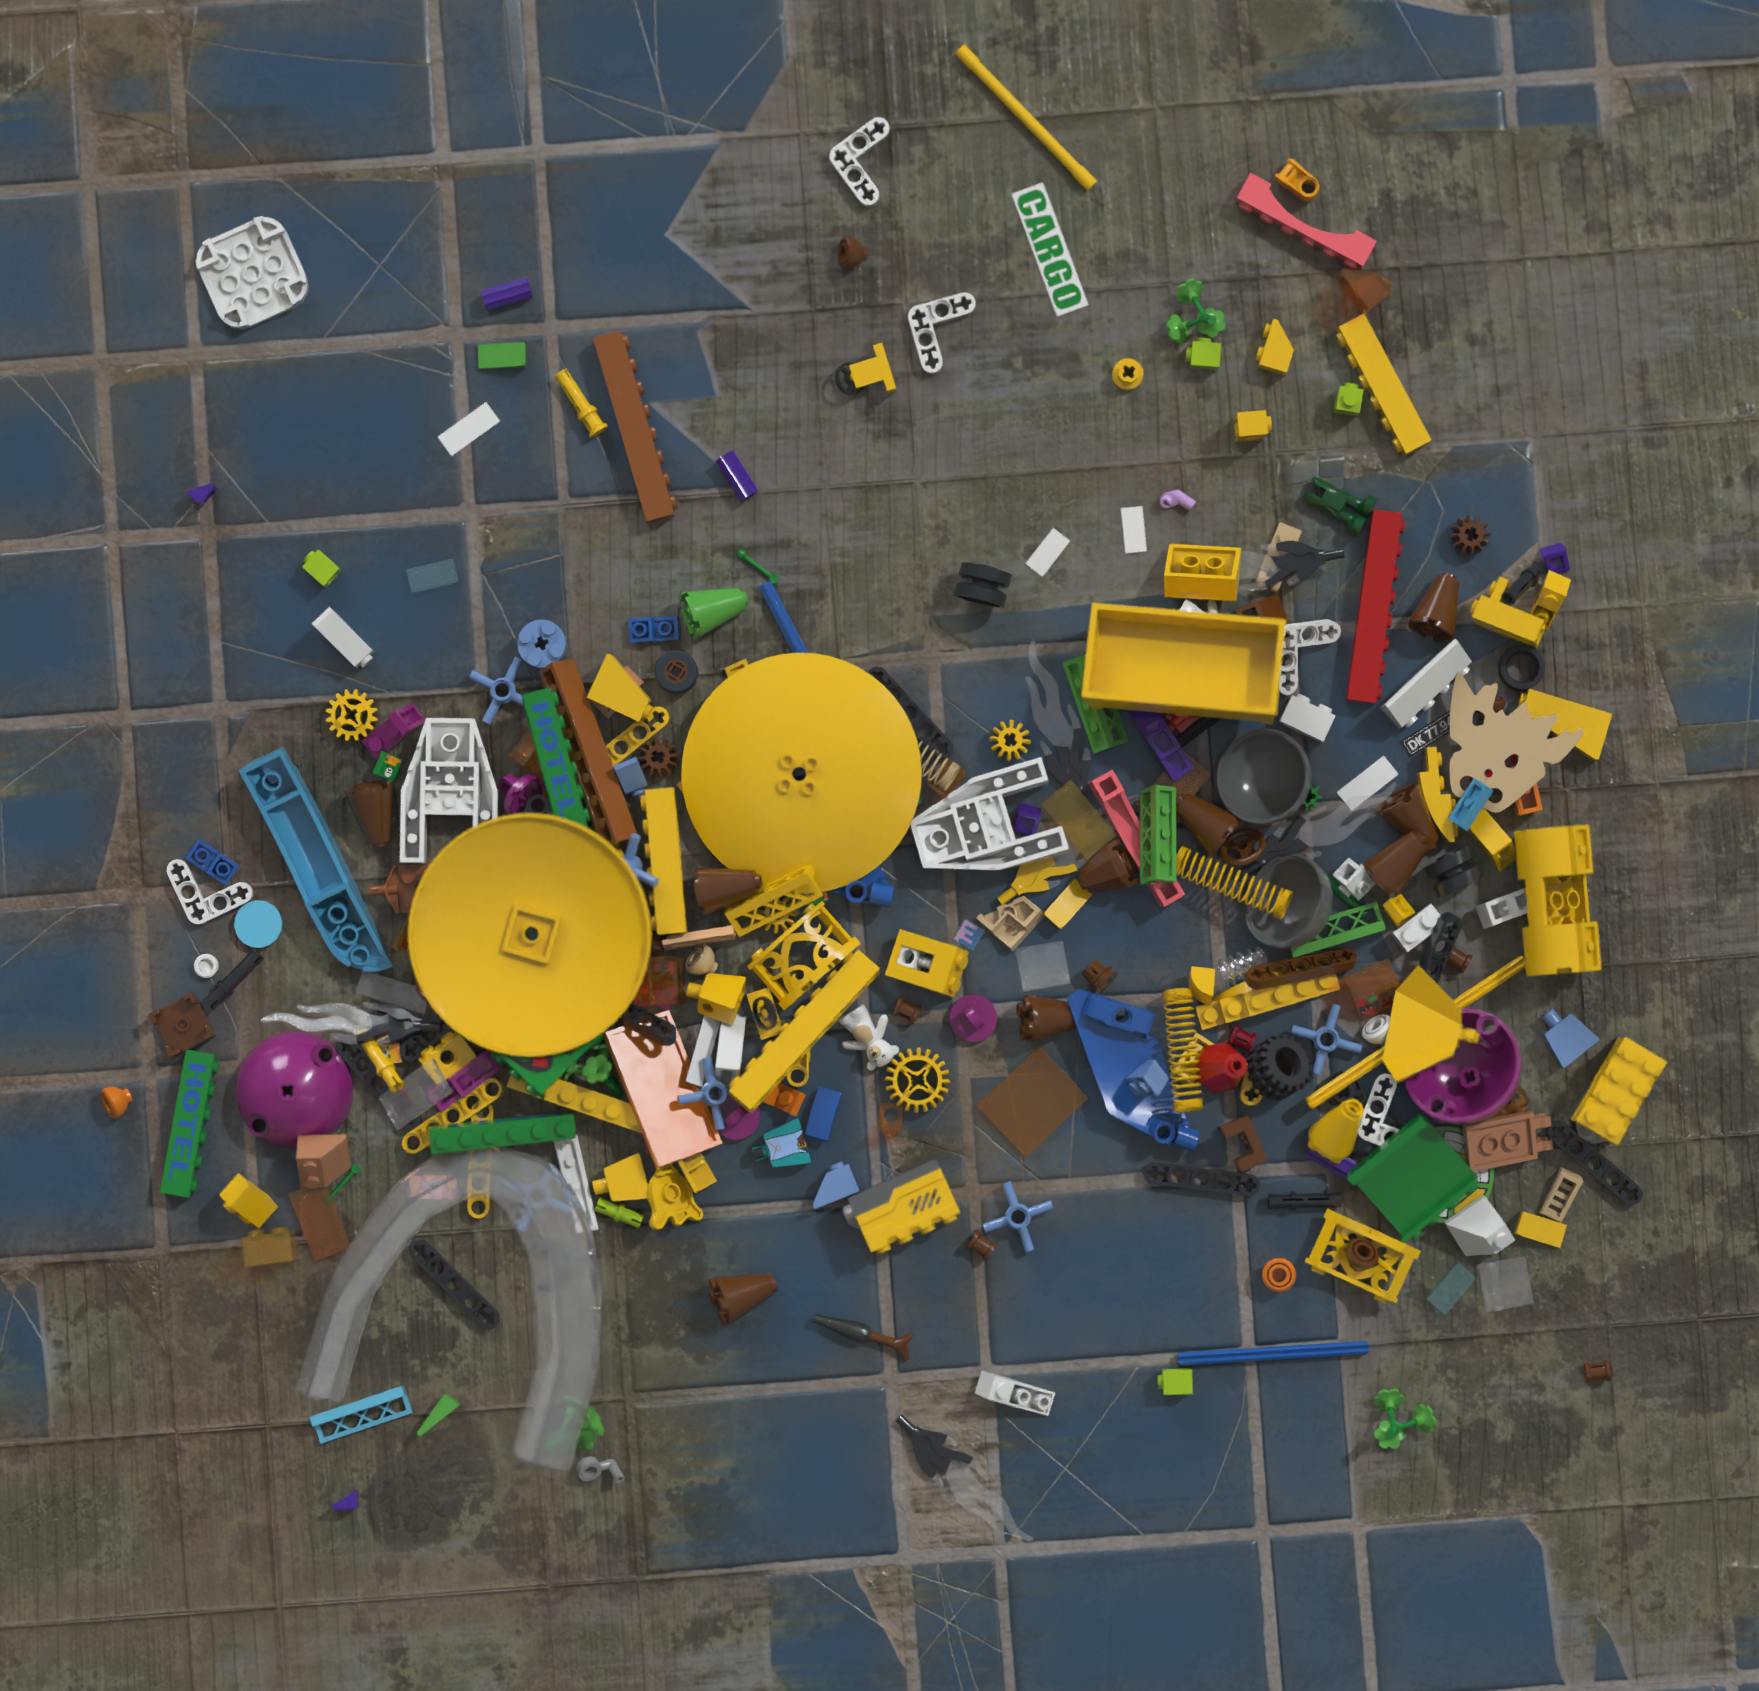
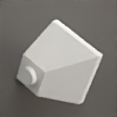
[1444,1194,1515,1256]

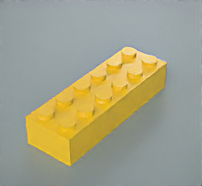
[641,787,688,936]

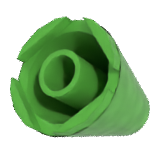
[679,588,748,639]

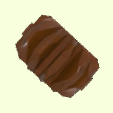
[1449,515,1491,556]
[638,737,679,778]

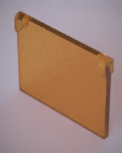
[977,1046,1088,1157]

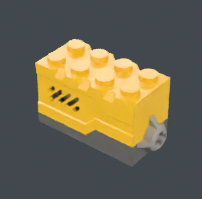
[1568,1037,1667,1145]
[843,1158,960,1254]

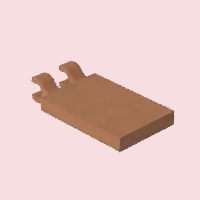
[1463,1111,1553,1171]

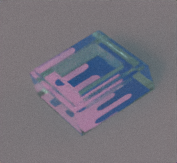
[953,919,986,951]

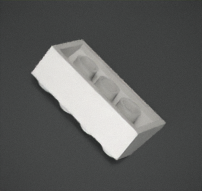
[1380,639,1472,729]

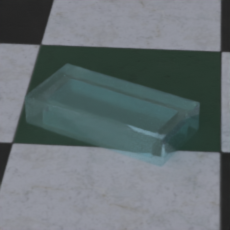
[406,558,459,594]
[1426,1262,1476,1315]

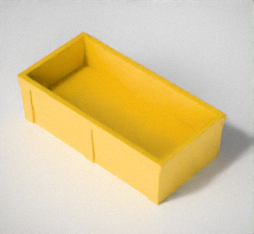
[1082,603,1286,725]

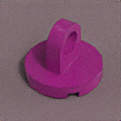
[499,774,545,815]
[949,994,997,1042]
[712,1096,760,1140]

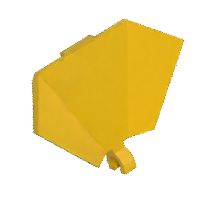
[1382,965,1479,1082]

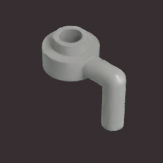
[576,1457,624,1483]

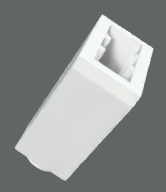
[312,607,374,668]
[715,1014,746,1086]

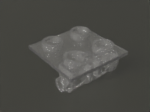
[1015,941,1071,992]
[1478,1256,1534,1312]

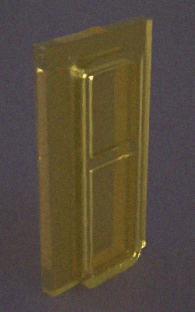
[1041,780,1117,860]

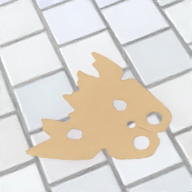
[1450,672,1584,813]

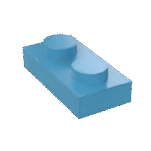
[1448,778,1494,831]

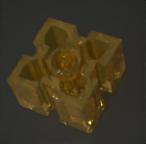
[241,1226,298,1267]

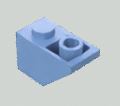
[1125,1059,1169,1097]

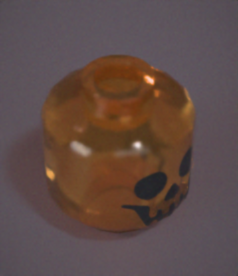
[1500,1084,1530,1115]

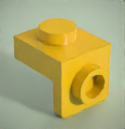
[1383,894,1416,927]

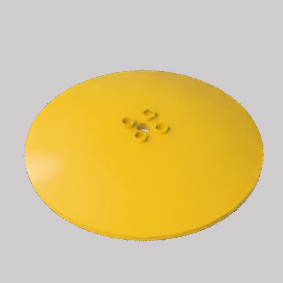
[681,653,922,894]
[408,813,651,1056]

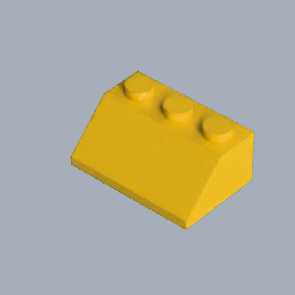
[1164,544,1241,601]

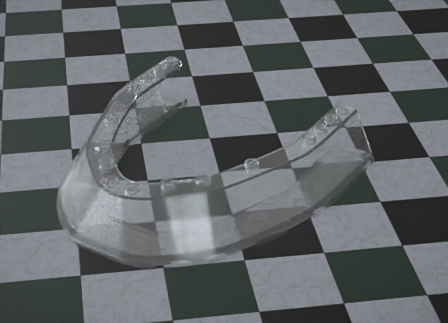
[296,1146,602,1471]

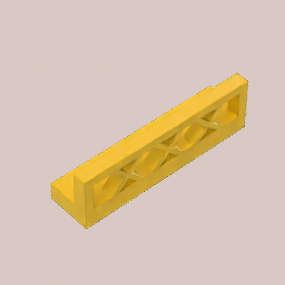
[725,864,822,937]

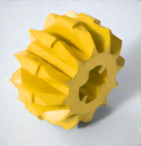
[990,720,1031,761]
[757,896,798,934]

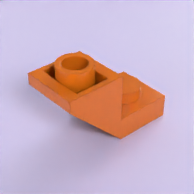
[763,1083,806,1116]

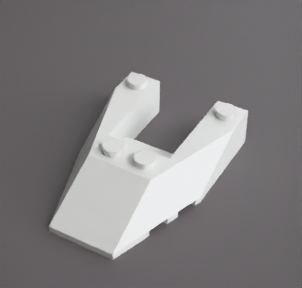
[400,718,498,864]
[910,757,1070,870]

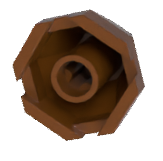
[1077,839,1140,893]

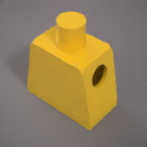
[686,973,746,1025]
[592,1153,648,1201]

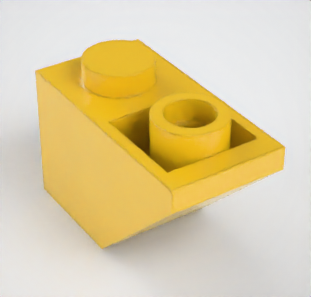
[1255,319,1294,376]
[1529,570,1571,630]

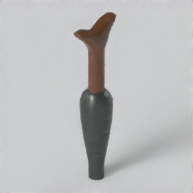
[813,1314,913,1361]

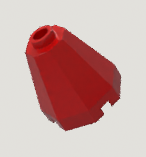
[1194,1042,1247,1094]

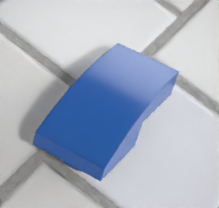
[628,616,681,643]
[185,838,239,885]
[805,1086,842,1142]

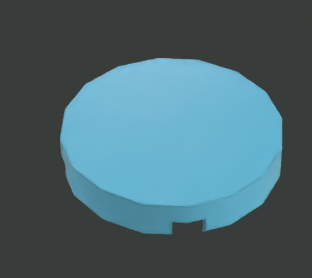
[234,900,283,948]

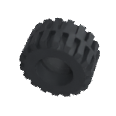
[1246,1034,1312,1101]

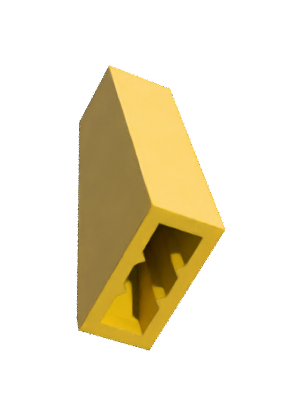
[1518,689,1612,761]

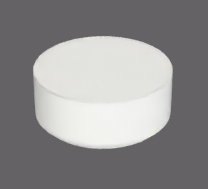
[194,954,219,978]

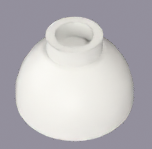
[1362,1015,1390,1047]

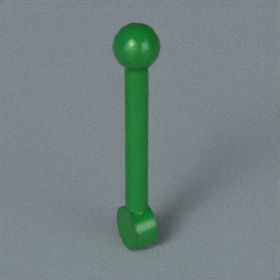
[737,550,779,584]
[323,1164,361,1204]

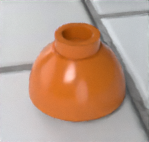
[101,1086,132,1119]
[1262,1258,1296,1292]

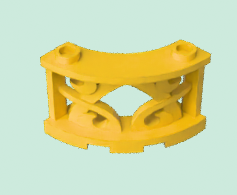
[747,901,861,1011]
[1304,1208,1421,1304]

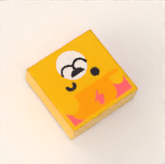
[376,1040,403,1063]

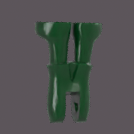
[1303,477,1378,538]

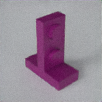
[362,703,426,760]

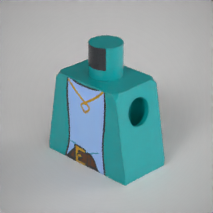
[752,1118,811,1167]

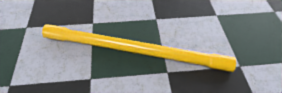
[954,44,1097,191]

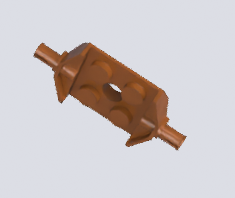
[368,863,431,914]

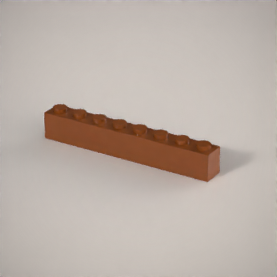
[593,330,678,524]
[539,658,637,847]

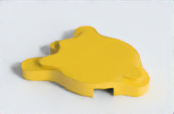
[647,1163,703,1230]

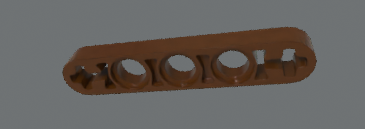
[1245,948,1357,990]

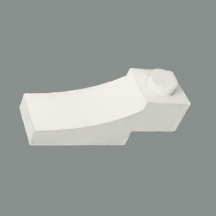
[1475,888,1528,929]

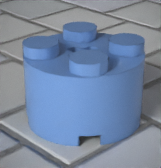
[517,620,567,669]

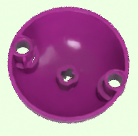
[1404,1009,1522,1124]
[235,1031,354,1149]

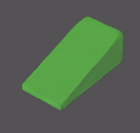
[478,342,527,369]
[417,1393,461,1436]

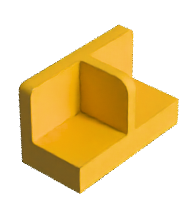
[678,1152,717,1193]

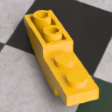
[1417,747,1458,843]

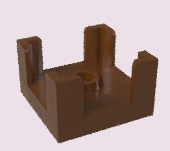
[148,992,217,1057]
[1218,1115,1268,1172]

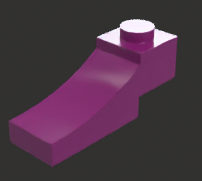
[423,1049,500,1113]

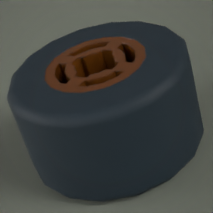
[655,650,698,694]

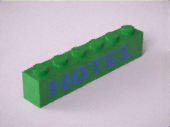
[521,687,590,828]
[160,1050,220,1198]
[427,1111,576,1154]

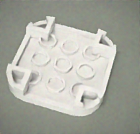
[195,216,309,329]

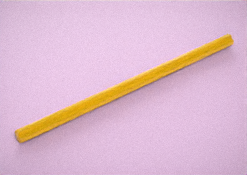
[1305,956,1525,1109]

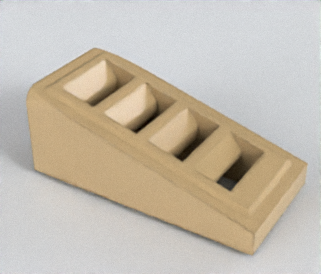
[1539,1167,1583,1223]

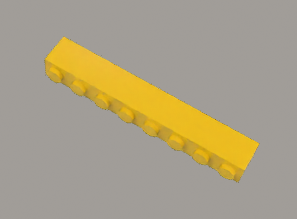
[729,950,880,1114]

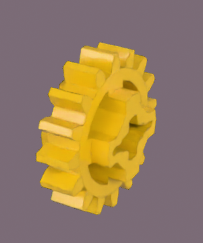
[326,689,378,741]

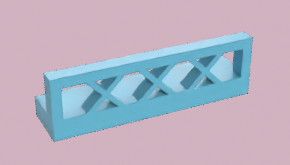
[310,1385,413,1444]

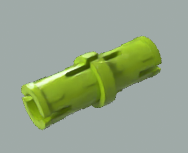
[594,1197,644,1229]

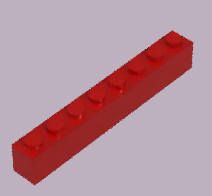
[1345,509,1405,705]

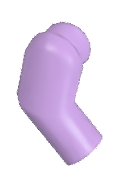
[1160,490,1196,511]

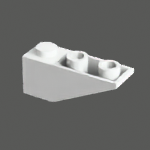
[975,1370,1055,1416]

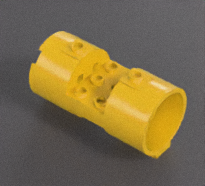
[1514,825,1602,976]

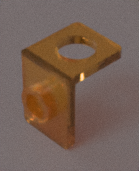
[926,759,967,798]
[878,1102,903,1136]

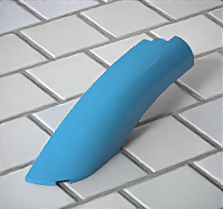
[239,746,393,972]

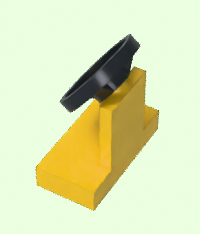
[835,343,896,396]
[746,988,782,1040]

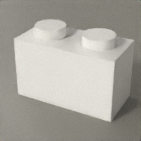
[1278,694,1336,743]
[1390,904,1440,952]

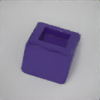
[186,483,217,506]
[1539,543,1570,575]
[1013,803,1043,835]
[332,1489,359,1510]

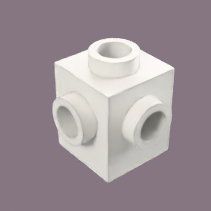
[1332,858,1375,901]

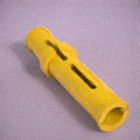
[355,1029,404,1092]

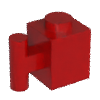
[1164,713,1200,734]

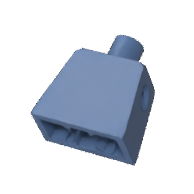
[1542,1008,1600,1068]

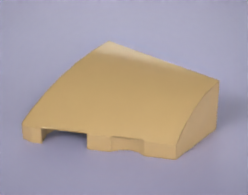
[976,896,1045,951]

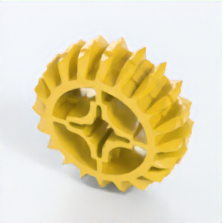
[885,1048,950,1113]

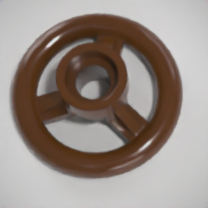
[1220,828,1266,866]

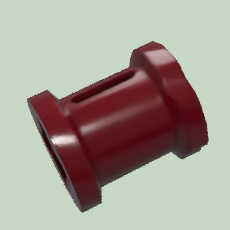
[1227,1024,1257,1053]

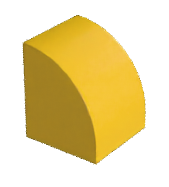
[1189,966,1215,1005]

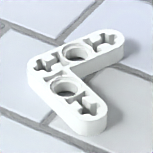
[829,117,889,207]
[908,292,976,374]
[1278,619,1341,695]
[166,859,254,925]
[1358,1074,1399,1146]

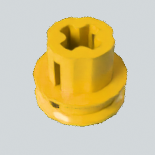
[1112,358,1143,390]

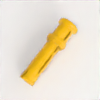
[554,368,608,438]

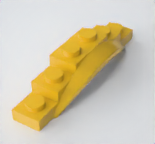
[1195,969,1340,1030]

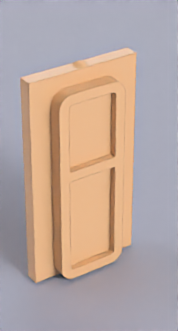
[662,926,736,951]

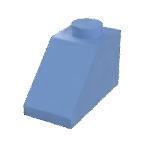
[614,757,648,797]
[813,1161,859,1209]

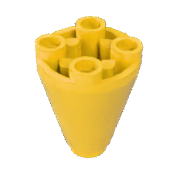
[1308,1099,1363,1163]

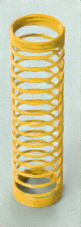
[1176,846,1293,920]
[1162,988,1203,1112]

